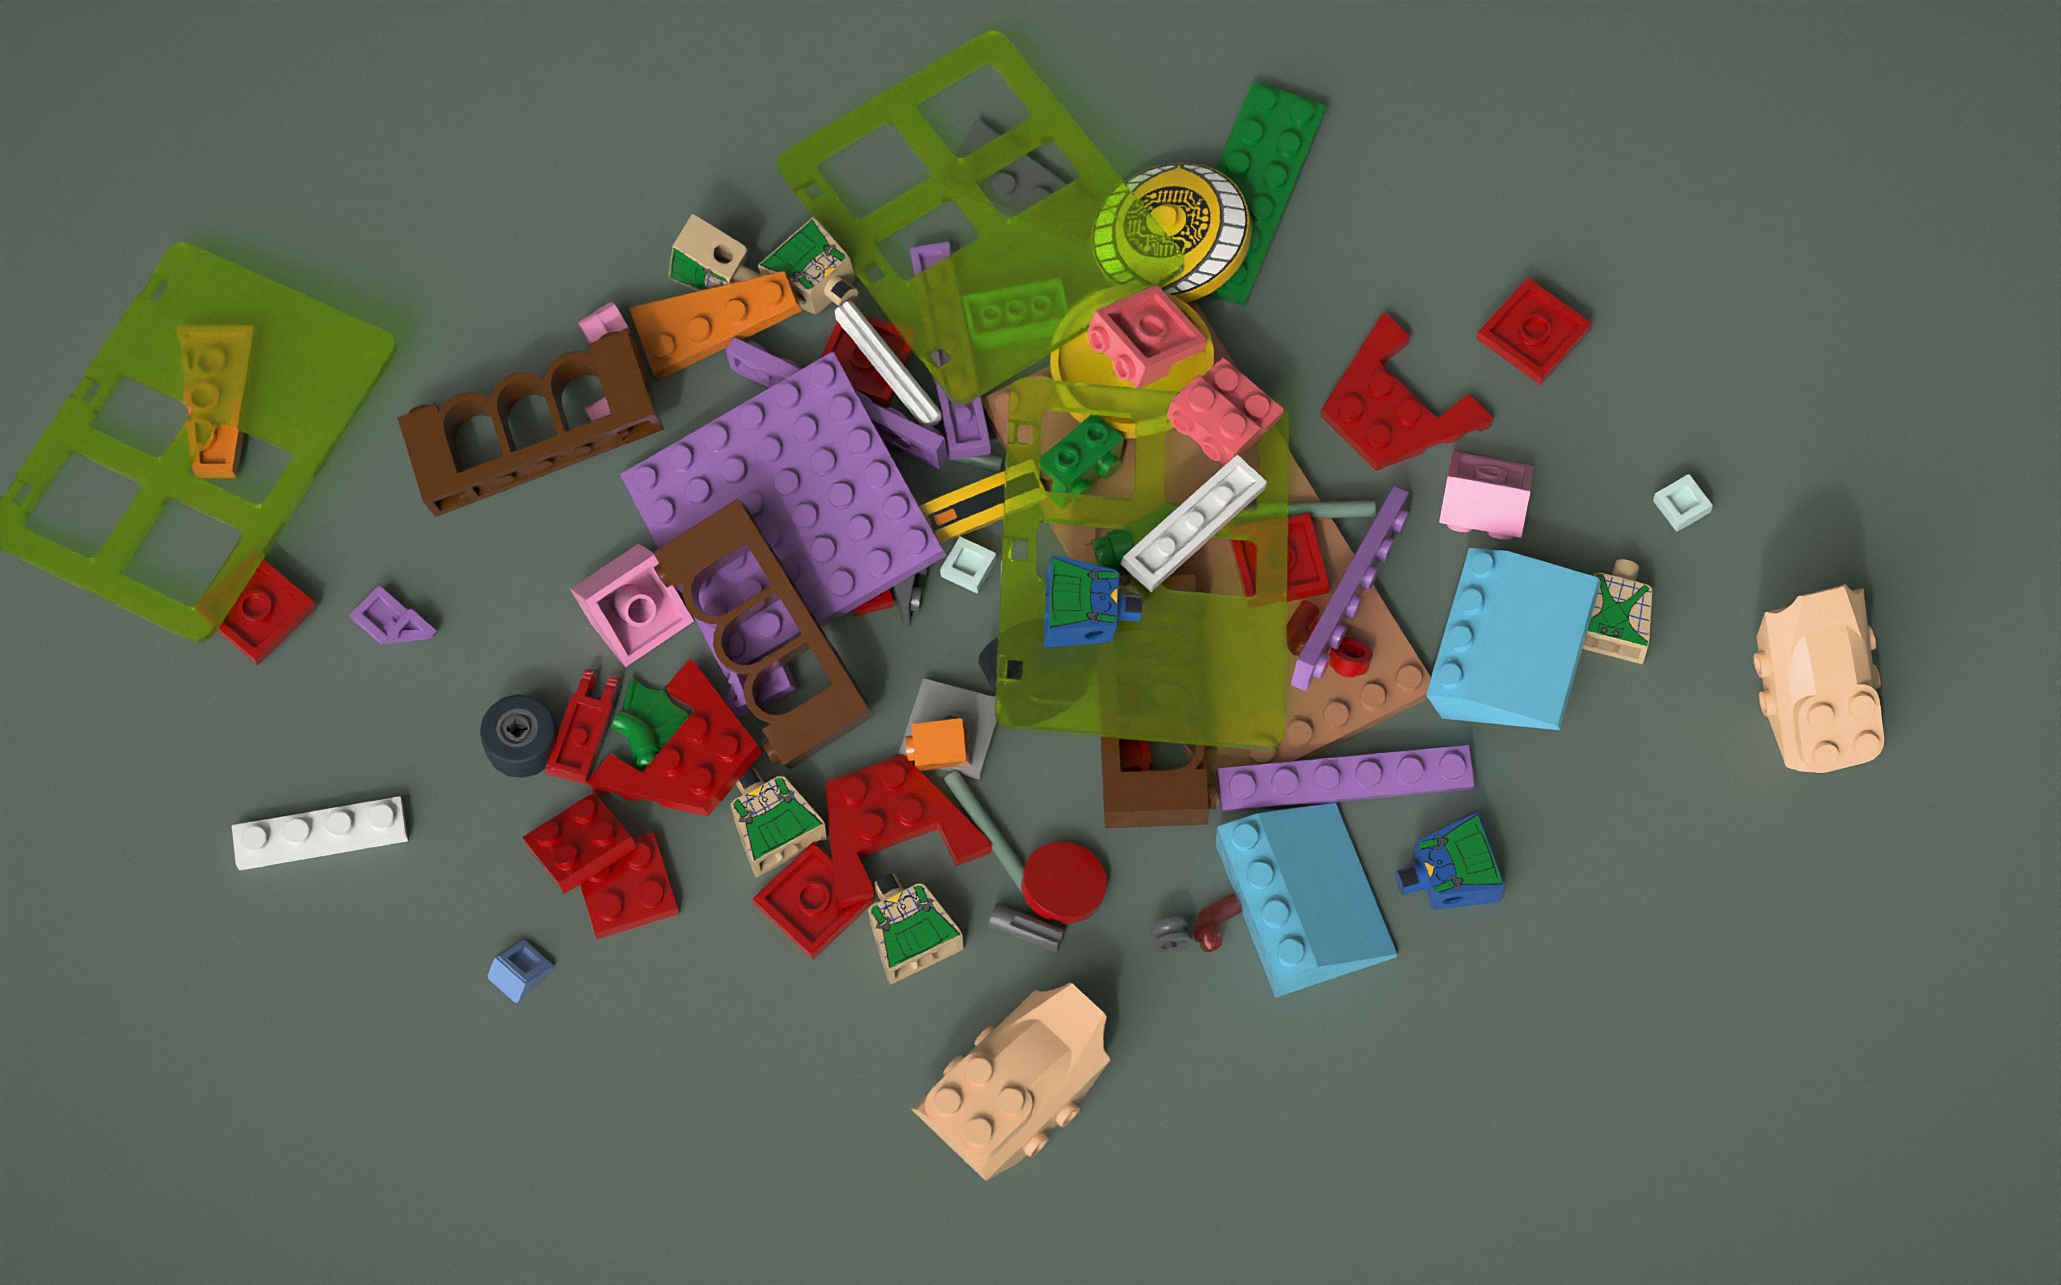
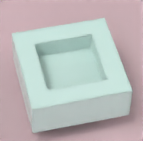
[1653,474,1713,532]
[940,536,997,594]

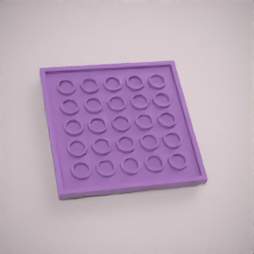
[620,352,947,680]

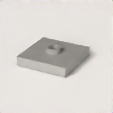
[899,678,1003,780]

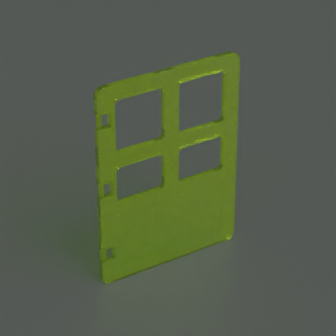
[776,31,1185,404]
[0,242,397,644]
[994,378,1289,751]

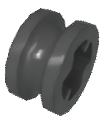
[1151,917,1193,952]

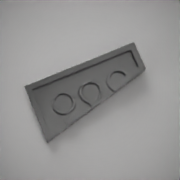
[941,119,1101,248]

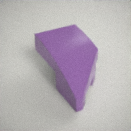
[350,585,437,644]
[725,650,798,717]

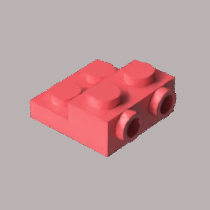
[1087,285,1207,389]
[1167,357,1284,466]

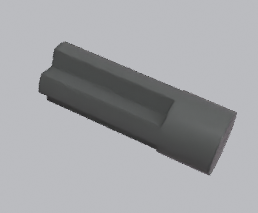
[988,903,1065,953]

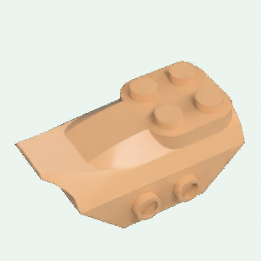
[1753,584,1884,773]
[911,983,1110,1181]

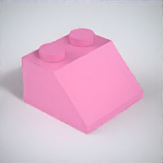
[1439,451,1534,540]
[570,544,694,667]

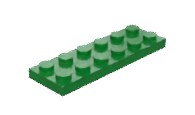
[1208,81,1327,307]

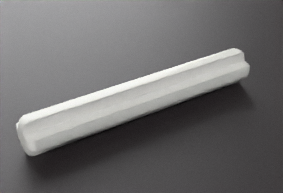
[835,301,942,427]

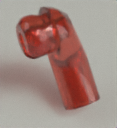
[1283,600,1320,657]
[1193,893,1242,953]

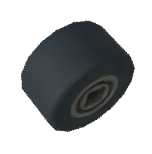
[480,694,558,778]

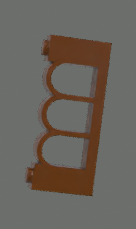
[397,330,664,517]
[653,498,876,769]
[1096,574,1216,828]

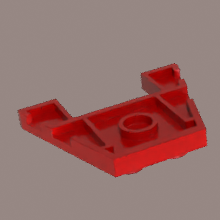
[1321,312,1494,471]
[586,659,762,817]
[825,754,992,910]

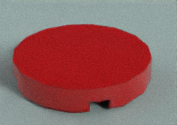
[1021,841,1107,924]

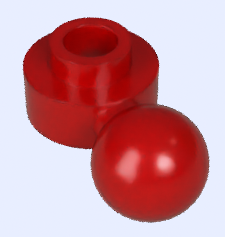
[1310,618,1373,678]

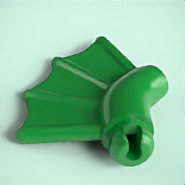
[612,678,691,771]

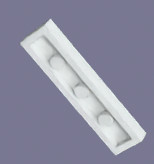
[1121,455,1267,592]
[232,796,408,870]

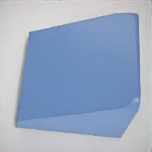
[488,939,554,1003]

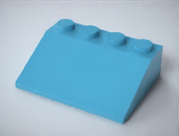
[1426,548,1601,730]
[1216,803,1397,998]

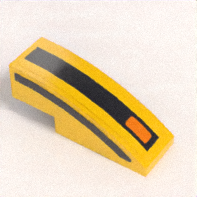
[919,461,1048,543]

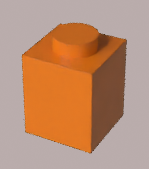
[906,718,971,771]

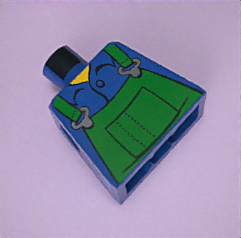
[1043,555,1142,647]
[1395,813,1505,910]

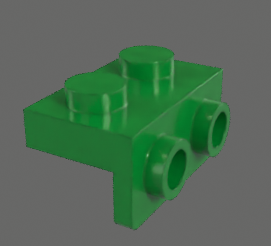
[1038,413,1124,511]

